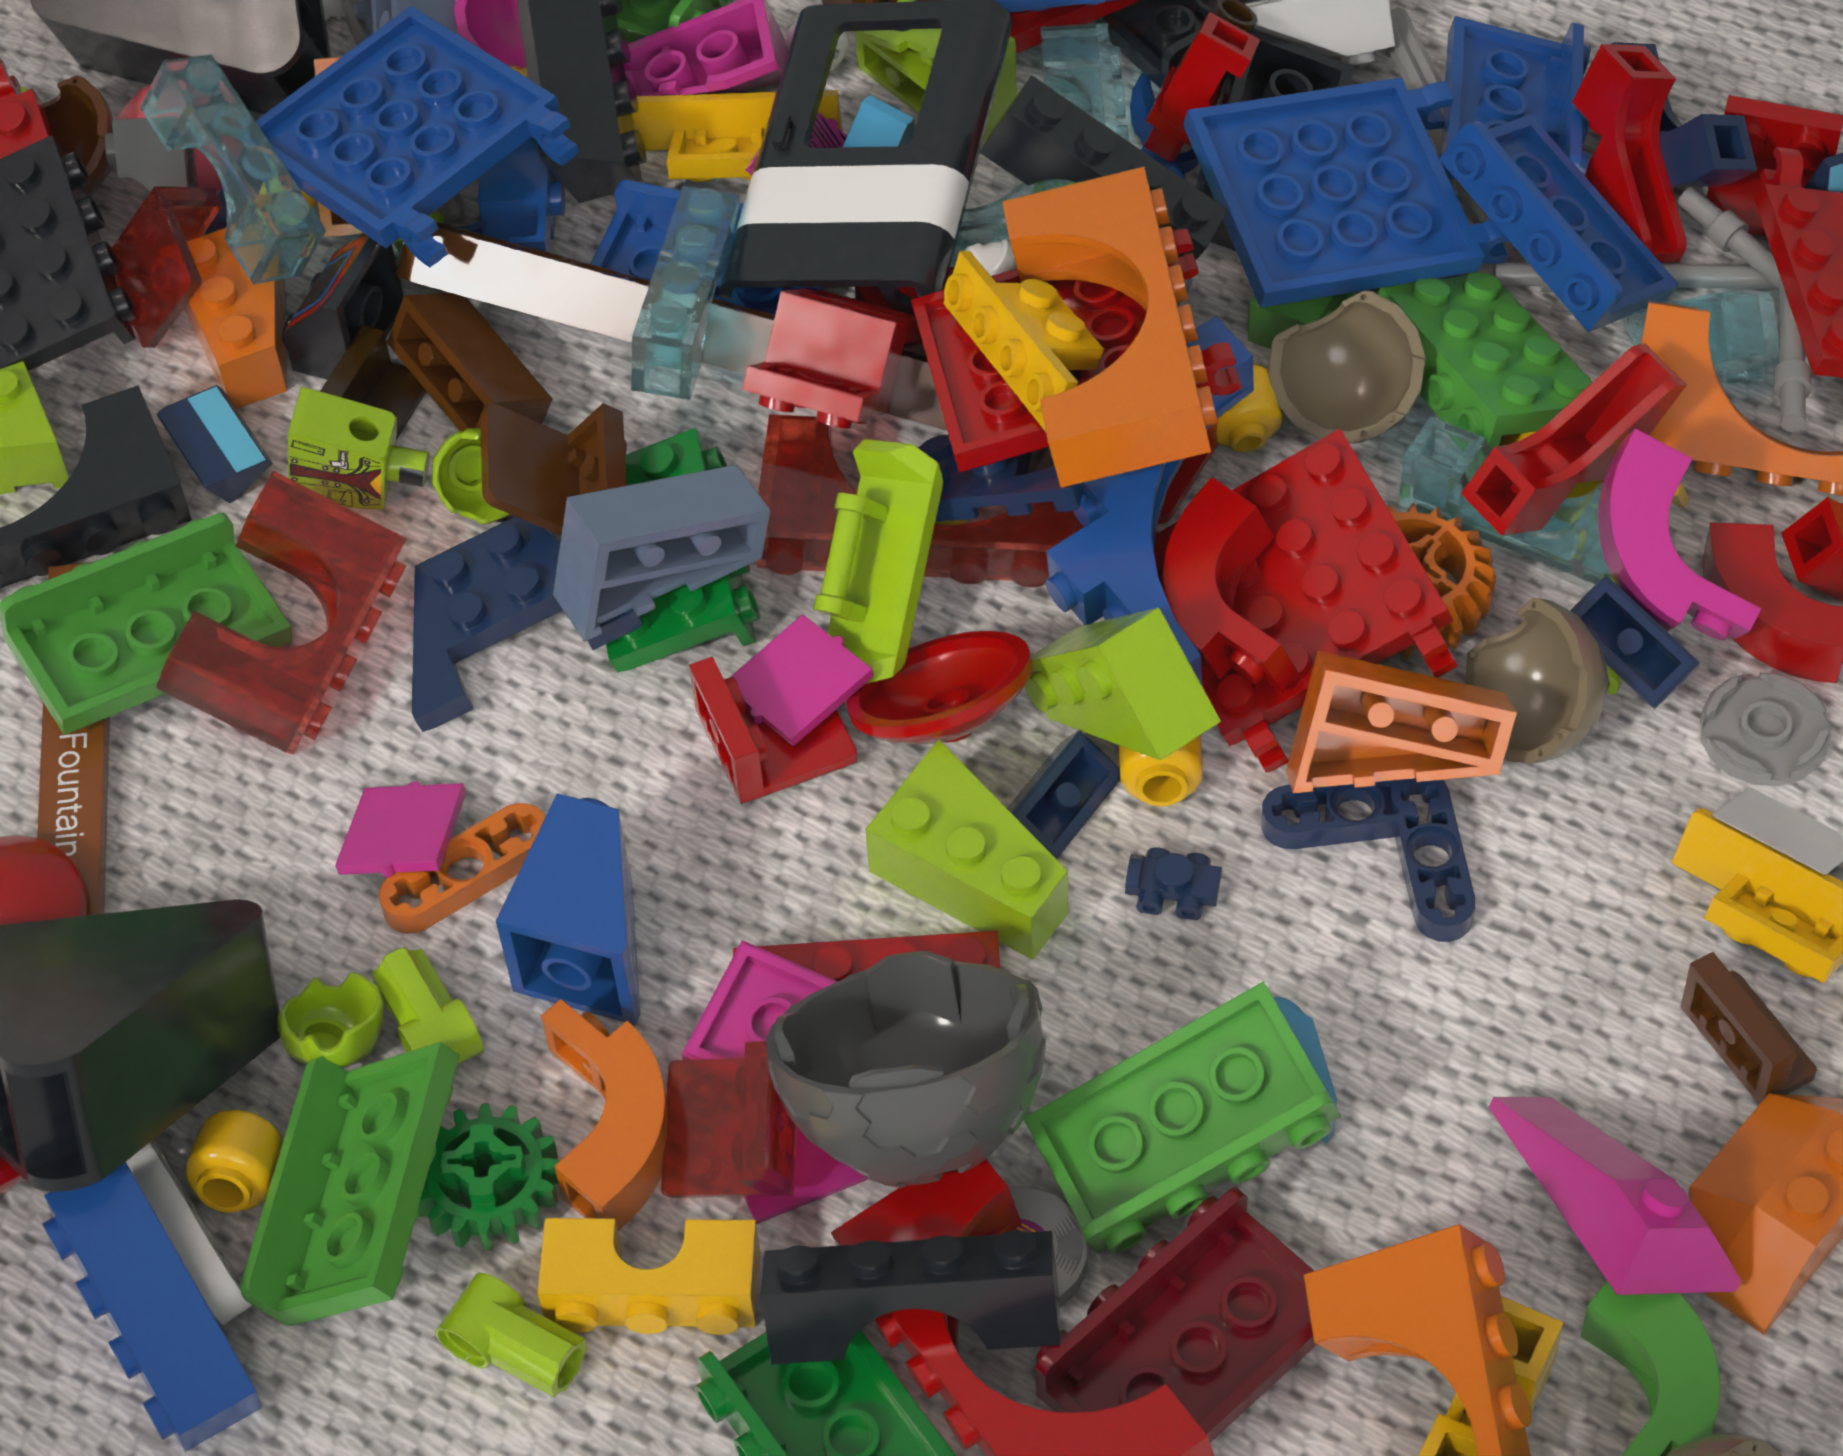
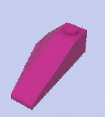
[624,0,788,96]
[1488,1097,1741,1295]

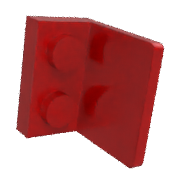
[1706,95,1843,237]
[689,656,858,804]

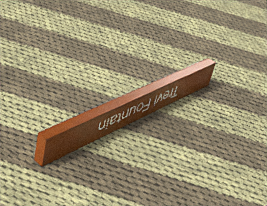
[37,562,110,916]

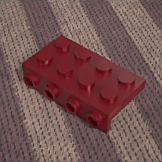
[1035,1187,1317,1443]

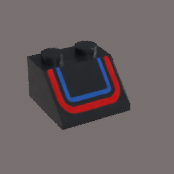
[282,233,404,380]

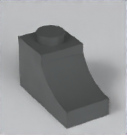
[105,115,201,232]

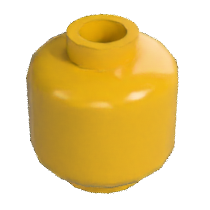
[1217,361,1283,452]
[1119,735,1203,807]
[185,1109,283,1213]

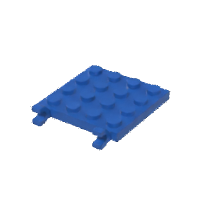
[237,5,579,268]
[1183,77,1509,308]

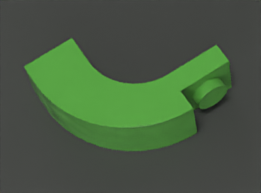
[1581,1281,1720,1456]

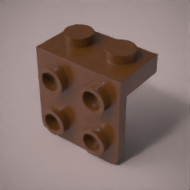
[481,403,627,535]

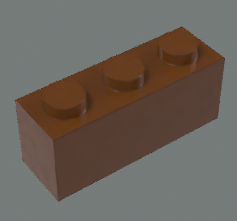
[387,293,553,431]

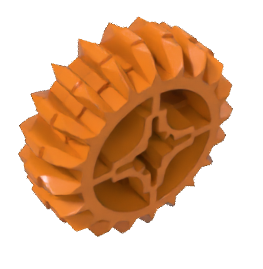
[1387,502,1496,659]

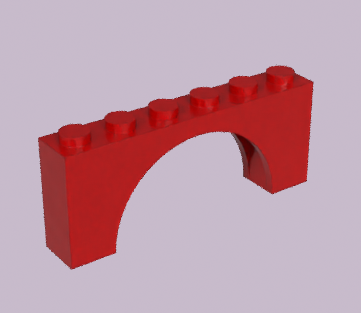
[831,1159,1214,1456]

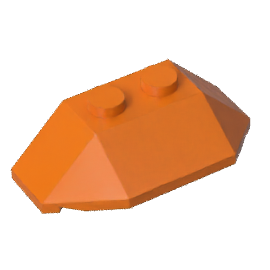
[1688,1093,1843,1335]

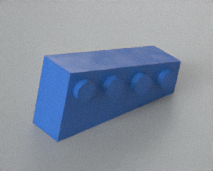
[42,1162,262,1452]

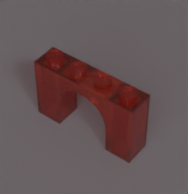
[156,470,407,755]

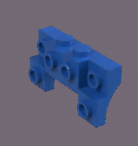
[458,137,565,252]

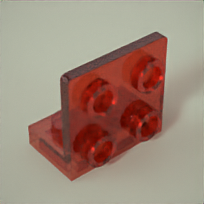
[112,186,223,348]
[661,1041,798,1198]

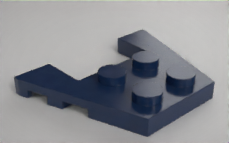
[917,435,1084,522]
[412,516,643,732]

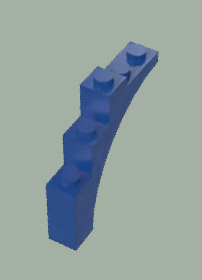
[1045,316,1254,685]

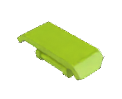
[813,439,943,684]

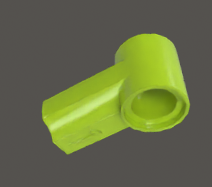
[371,947,484,1064]
[435,1273,588,1398]

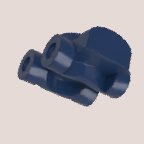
[1125,847,1222,921]

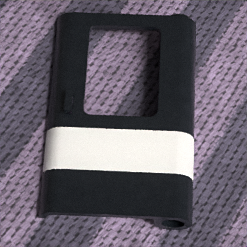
[718,0,1013,315]

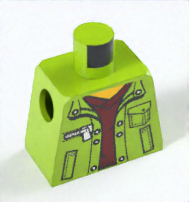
[288,387,430,510]

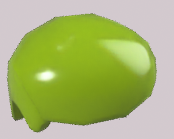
[431,428,511,524]
[277,972,384,1068]

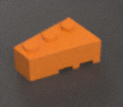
[165,211,287,409]
[1286,651,1517,793]

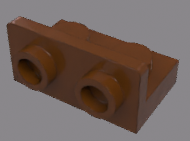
[1680,952,1817,1104]

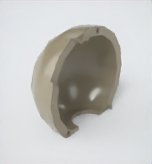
[1268,291,1426,444]
[1465,598,1609,764]

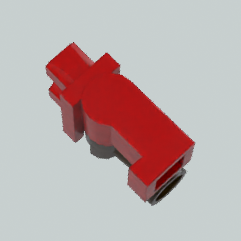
[1144,0,1260,162]

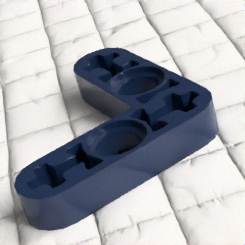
[1261,778,1475,942]

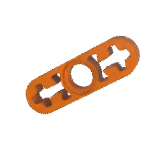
[379,803,546,934]

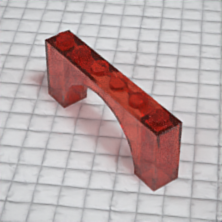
[756,414,1084,588]

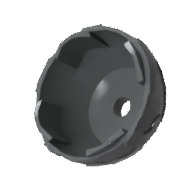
[766,951,1046,1188]

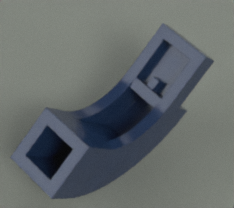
[1611,42,1757,187]

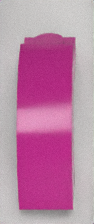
[1598,428,1762,641]

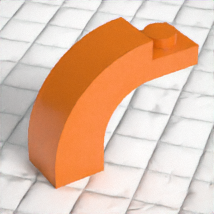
[541,999,671,1231]

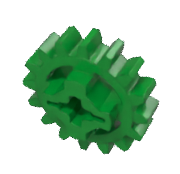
[419,1103,559,1251]

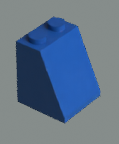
[496,793,641,1025]

